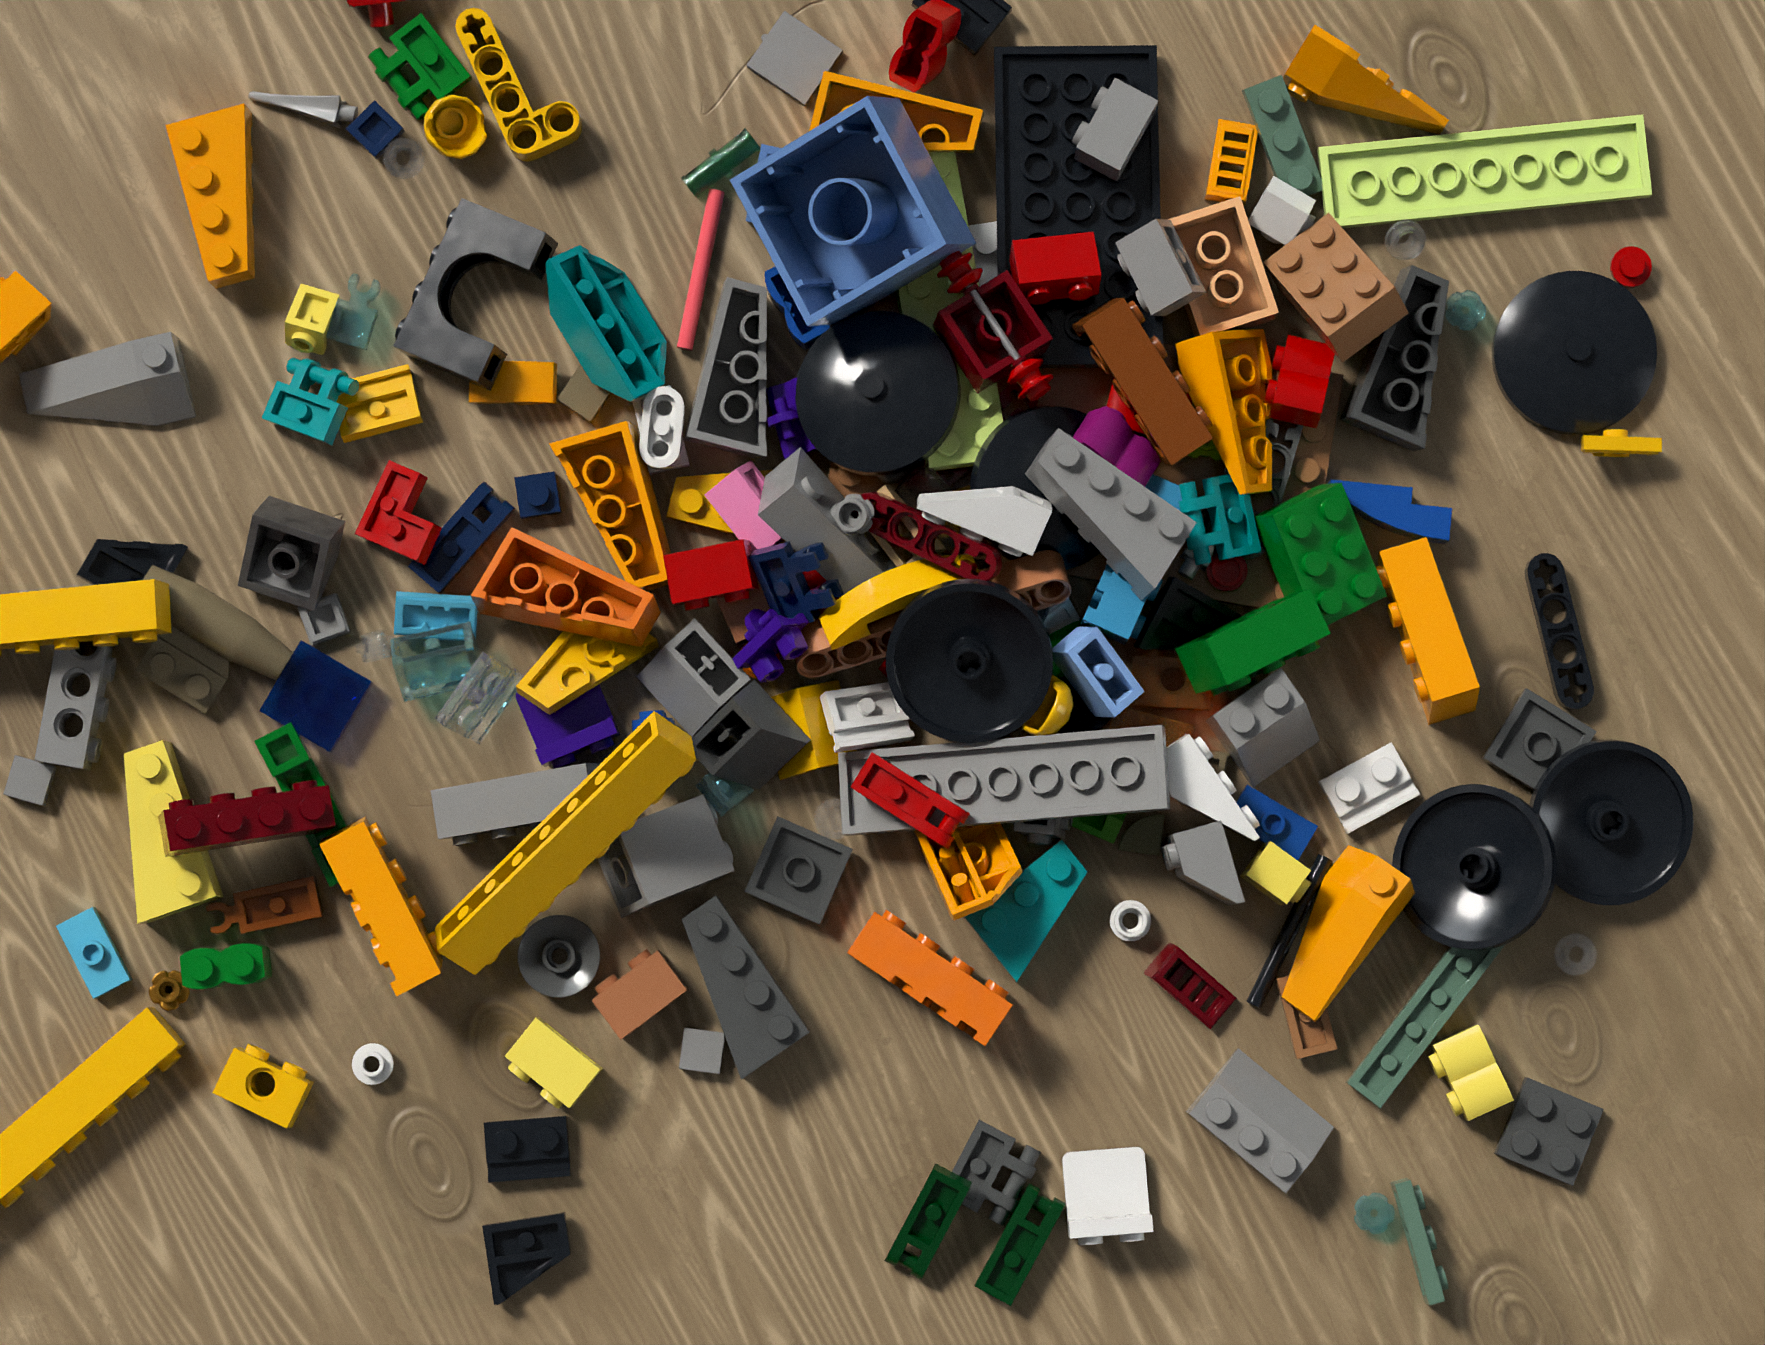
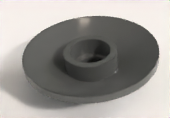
[518,915,600,997]

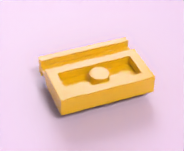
[336,364,423,443]

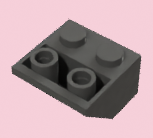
[692,680,811,789]

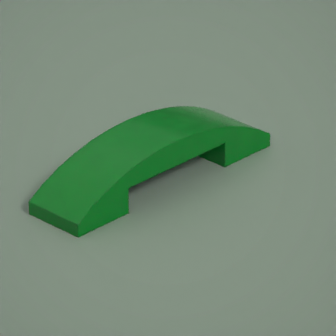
[254,722,348,887]

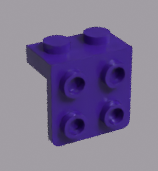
[515,684,621,769]

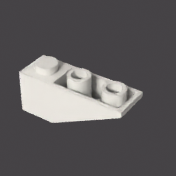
[917,486,1052,557]
[1166,734,1260,841]

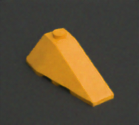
[1175,329,1272,495]
[1282,845,1415,1022]

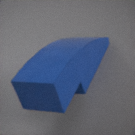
[1327,479,1452,544]

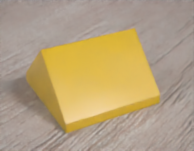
[771,680,857,780]

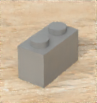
[1071,78,1158,181]
[1115,218,1207,316]

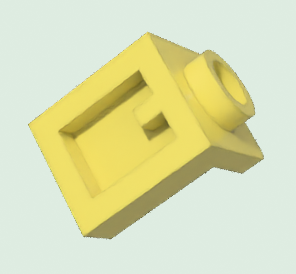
[285,284,340,355]

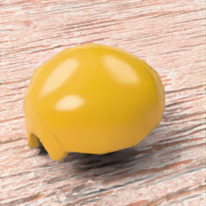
[423,95,487,159]
[1022,675,1074,736]

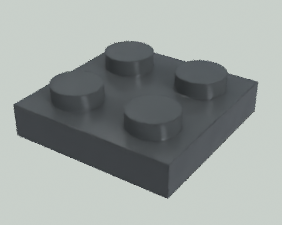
[1482,688,1597,791]
[744,816,853,924]
[1494,1077,1604,1186]

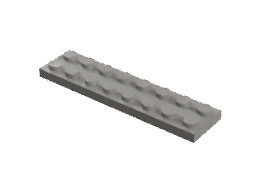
[838,725,1170,836]

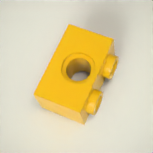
[212,1043,314,1129]

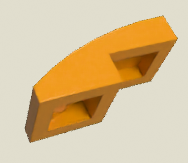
[469,361,557,405]

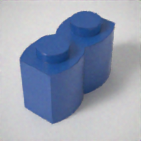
[764,266,830,350]

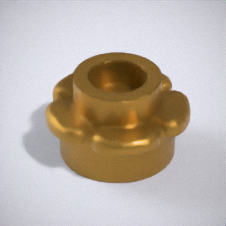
[149,970,190,1011]

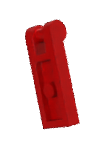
[851,752,970,849]

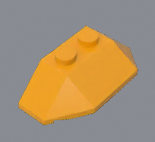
[914,824,1023,921]

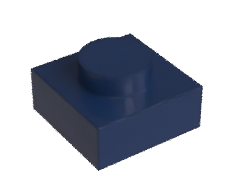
[346,100,405,160]
[514,471,562,519]

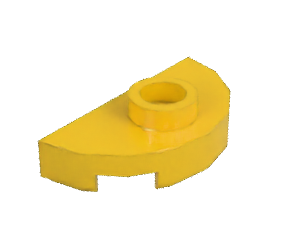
[1581,429,1662,457]

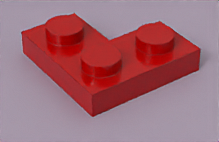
[355,460,442,565]

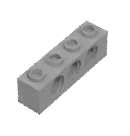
[34,638,121,770]

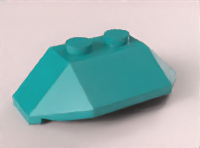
[546,245,667,402]

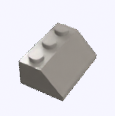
[1160,820,1245,905]
[1186,1048,1334,1193]

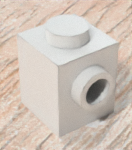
[1248,176,1316,245]

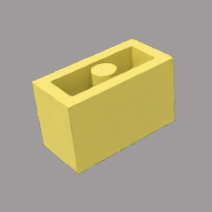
[1240,841,1311,905]
[505,1017,603,1109]

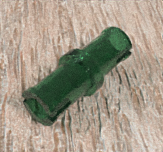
[681,128,761,198]

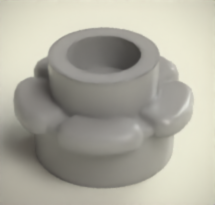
[835,493,875,535]

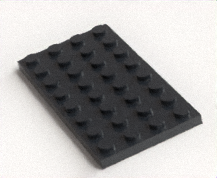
[994,45,1164,368]

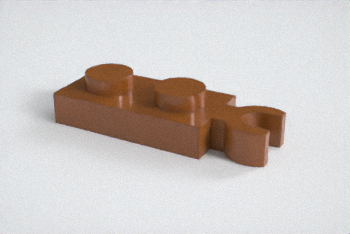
[206,876,324,934]

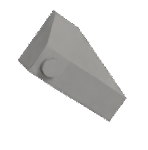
[19,332,196,426]

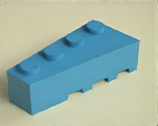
[1080,474,1185,645]

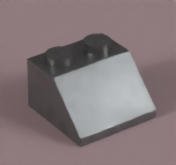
[238,496,346,611]

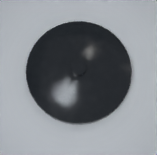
[1492,271,1657,435]
[795,311,961,476]
[970,406,1100,570]
[886,579,1053,743]
[1529,739,1694,905]
[1392,784,1557,951]

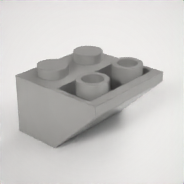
[637,618,752,737]

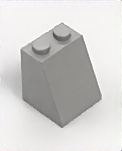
[1206,668,1320,787]
[598,794,735,918]

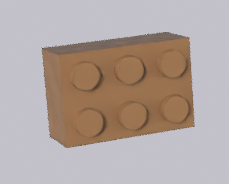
[1263,213,1409,363]

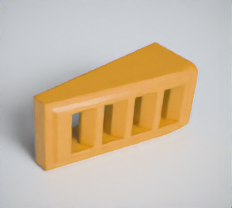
[1204,119,1258,206]

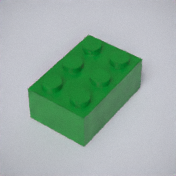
[1254,482,1387,625]
[1175,588,1331,696]

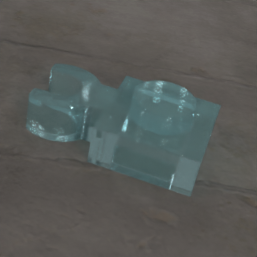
[326,273,381,351]

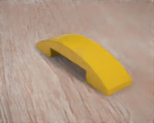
[818,555,980,650]

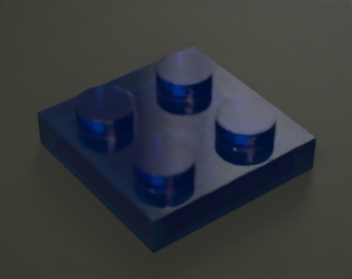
[259,640,373,753]

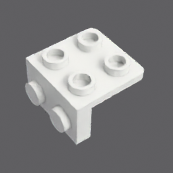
[1062,1147,1153,1245]

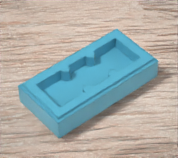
[394,591,478,640]
[56,907,132,999]

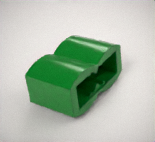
[180,943,272,989]

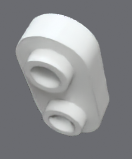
[639,386,685,470]

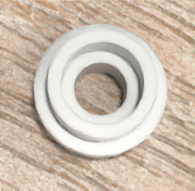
[1110,900,1151,941]
[352,1043,394,1085]

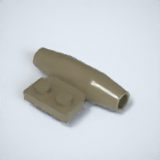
[135,565,293,714]

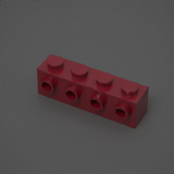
[159,780,336,857]

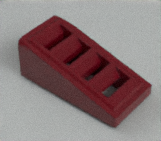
[1144,943,1237,1030]

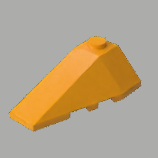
[1283,25,1449,135]

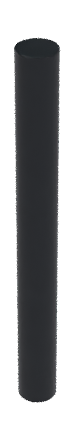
[1246,854,1333,1009]

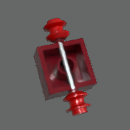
[932,250,1054,402]

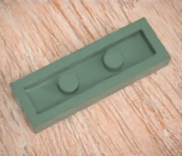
[1242,75,1322,196]
[1390,1178,1449,1305]

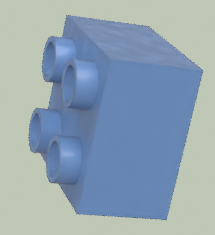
[730,96,976,326]

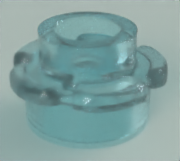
[1445,290,1486,330]
[1354,1193,1395,1234]

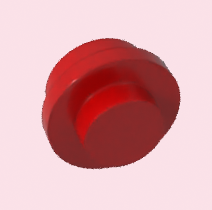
[1610,246,1652,288]
[1206,553,1248,591]

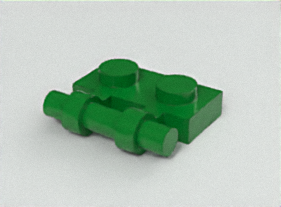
[368,13,472,121]

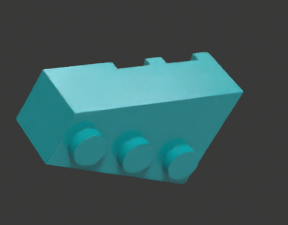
[964,840,1087,982]

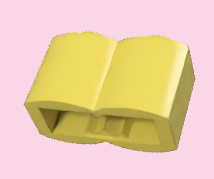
[1428,1025,1514,1121]

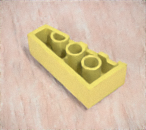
[124,740,223,924]

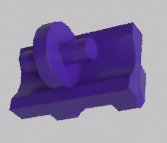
[766,377,817,459]
[732,609,809,683]

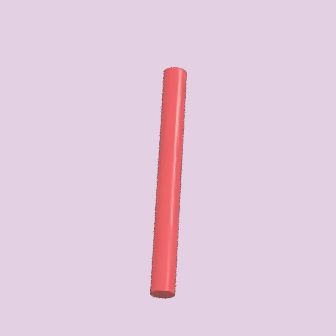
[677,189,725,351]

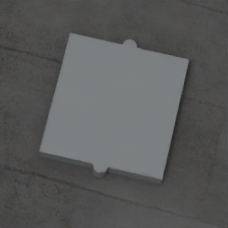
[746,11,843,106]

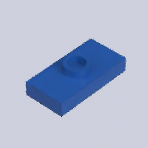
[1236,785,1318,860]

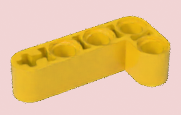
[455,8,583,162]

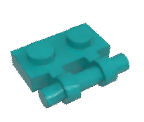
[262,358,359,445]
[1178,474,1262,565]

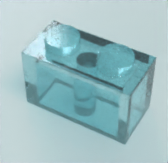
[390,621,484,702]

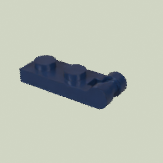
[408,482,515,594]

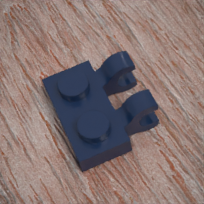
[748,541,844,623]

